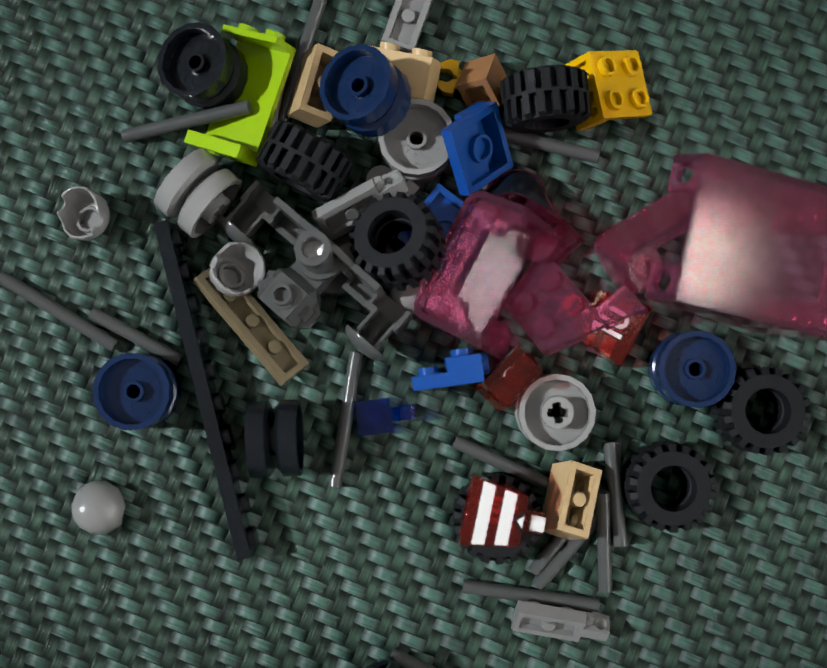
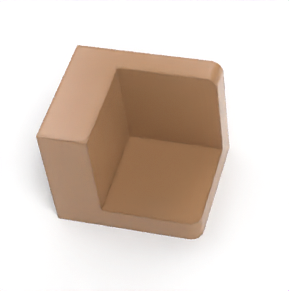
[456,53,507,107]

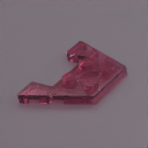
[504,217,648,356]

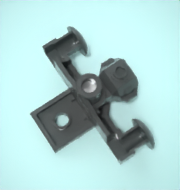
[218,180,413,361]

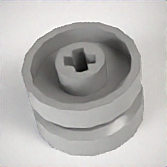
[378,98,452,184]
[154,148,242,238]
[514,374,596,451]

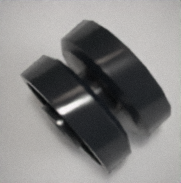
[157,22,248,111]
[245,399,304,478]

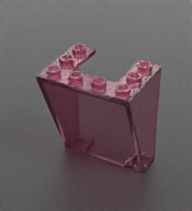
[645,153,827,341]

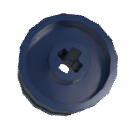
[319,44,411,138]
[648,330,736,408]
[93,353,181,430]

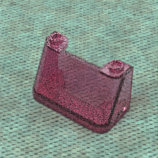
[594,178,764,298]
[414,191,564,360]

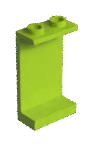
[184,23,296,167]

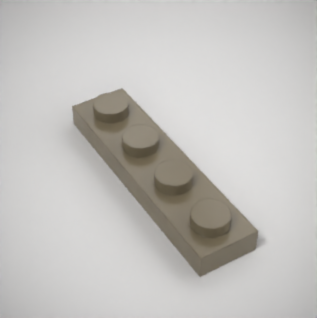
[193,268,309,386]

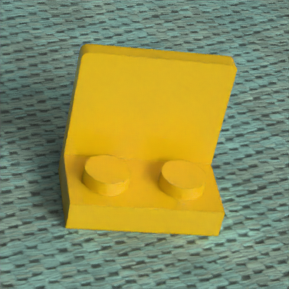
[565,50,652,131]

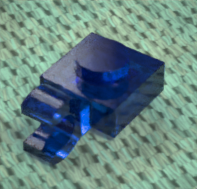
[355,397,416,436]

